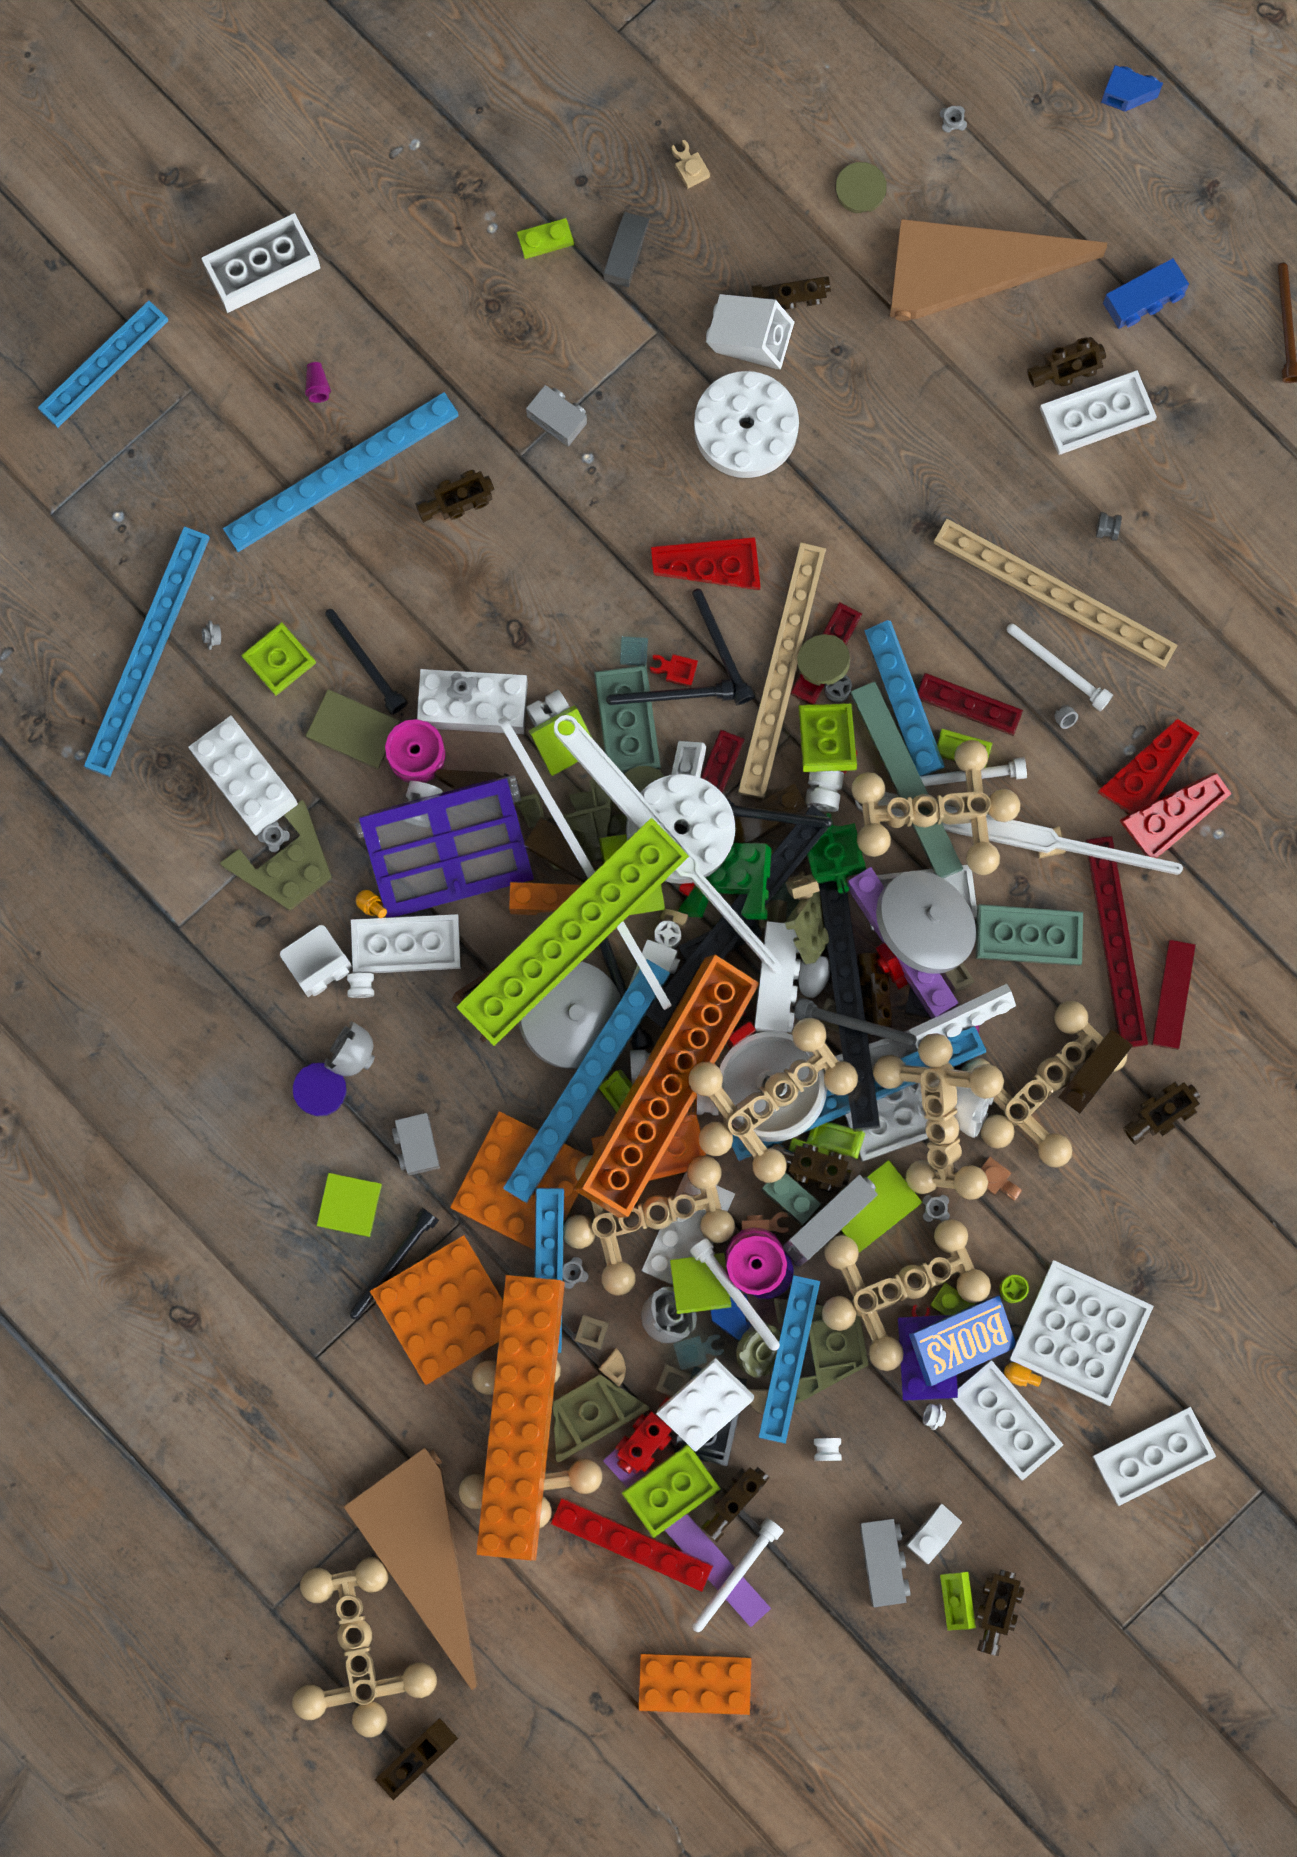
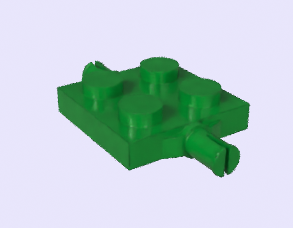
[808,813,866,893]

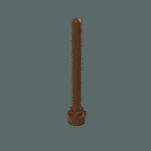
[1278,262,1297,383]

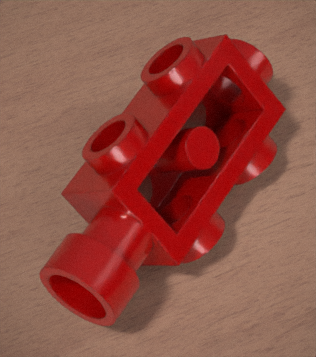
[615,1398,672,1474]

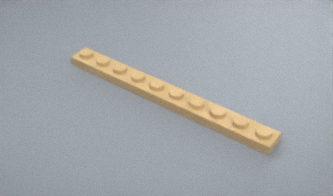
[934,519,1178,670]
[738,543,826,800]

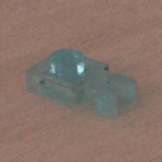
[673,1335,724,1371]

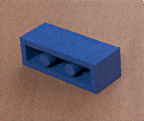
[1103,258,1189,329]

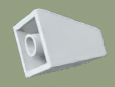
[706,294,794,370]

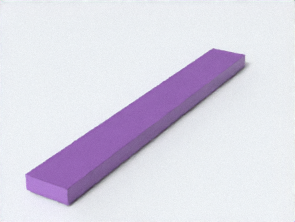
[603,1449,771,1627]

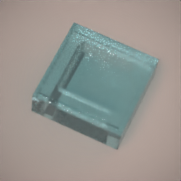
[620,637,648,666]

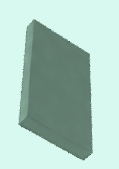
[594,665,661,774]
[976,904,1083,966]

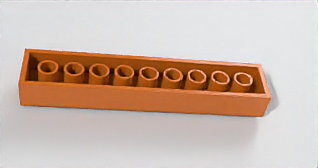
[573,955,760,1218]
[476,1275,565,1561]

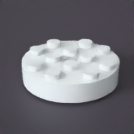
[694,371,799,478]
[626,774,735,884]
[720,1031,827,1142]

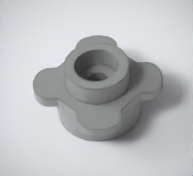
[940,106,967,133]
[202,620,221,650]
[447,673,477,702]
[258,821,290,852]
[922,1195,950,1222]
[563,1257,589,1289]

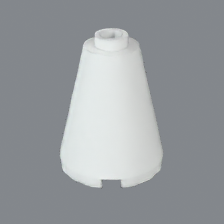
[916,1083,994,1138]

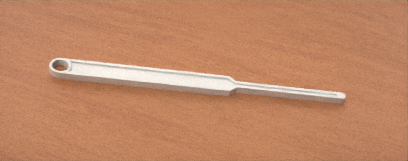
[554,715,782,974]
[498,716,672,1010]
[855,792,1183,875]

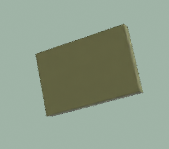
[306,689,401,770]

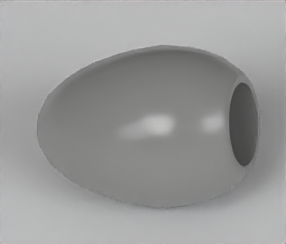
[798,955,831,998]

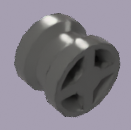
[1096,512,1122,541]
[824,675,852,703]

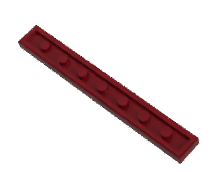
[1085,836,1148,1048]

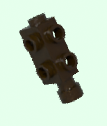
[751,276,831,310]
[1027,337,1106,388]
[415,470,495,523]
[857,953,892,1035]
[1123,1081,1200,1145]
[773,1143,852,1193]
[701,1467,770,1542]
[976,1569,1025,1656]

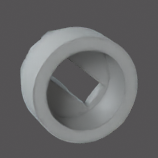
[1054,705,1078,729]

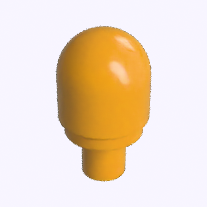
[355,890,387,918]
[1004,1362,1042,1387]

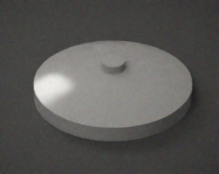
[876,871,976,974]
[518,962,621,1069]

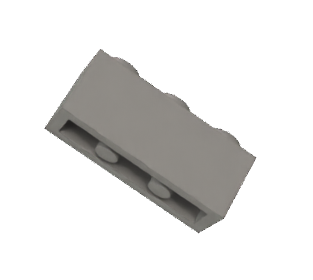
[859,1519,910,1607]

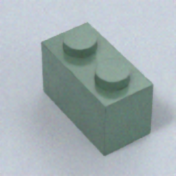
[761,1173,821,1227]

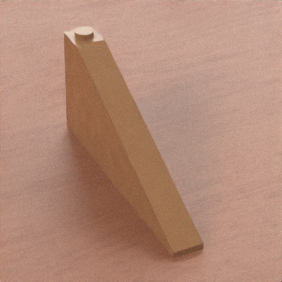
[889,219,1107,321]
[344,1448,478,1690]

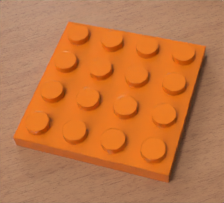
[450,1111,588,1251]
[370,1235,503,1386]

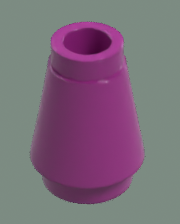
[305,362,331,403]

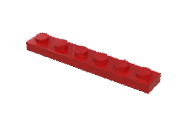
[551,1498,714,1592]

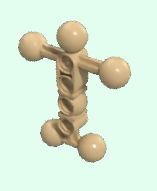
[851,740,1020,875]
[961,1001,1128,1168]
[689,1018,858,1183]
[873,1033,1004,1200]
[563,1155,735,1296]
[822,1219,991,1371]
[458,1360,603,1528]
[292,1557,437,1737]

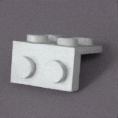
[280,925,353,997]

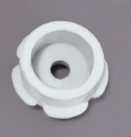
[923,1403,946,1430]

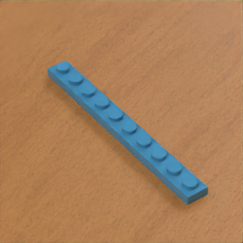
[223,392,459,552]
[84,527,210,777]
[503,959,670,1203]
[732,1026,986,1161]

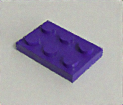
[898,1315,958,1401]

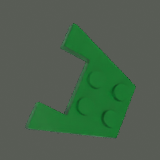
[678,843,771,920]

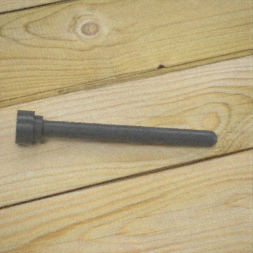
[794,998,917,1045]

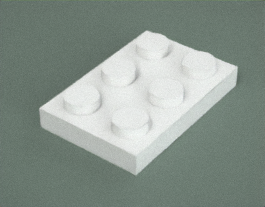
[657,1358,754,1452]

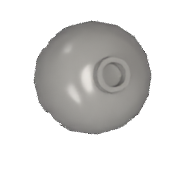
[324,1021,375,1076]
[641,1287,697,1343]

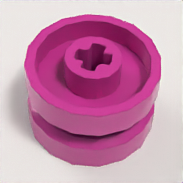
[385,719,446,783]
[725,1228,787,1295]

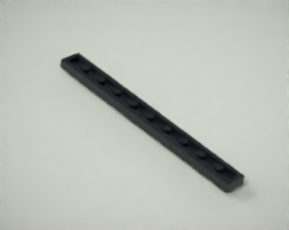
[645,805,833,1029]
[819,880,881,1132]

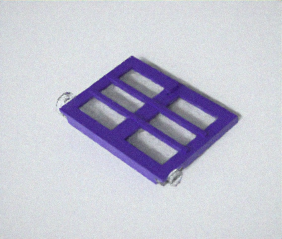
[355,775,534,918]

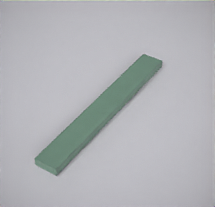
[850,682,963,879]

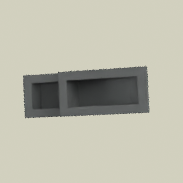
[604,212,650,287]

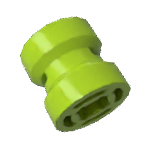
[999,1275,1029,1303]

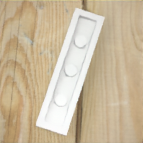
[909,984,1016,1050]

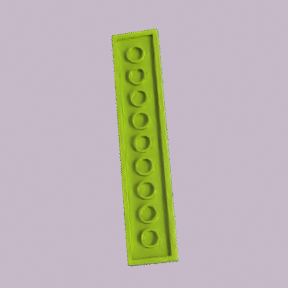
[456,817,689,1046]

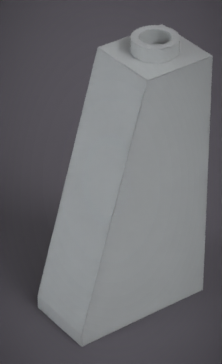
[783,1174,878,1267]

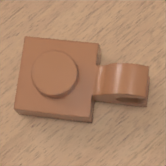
[981,1157,1022,1201]
[741,1212,788,1234]

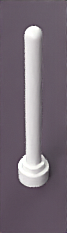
[1006,624,1113,712]
[920,757,1027,786]
[690,1238,780,1351]
[692,1518,784,1632]

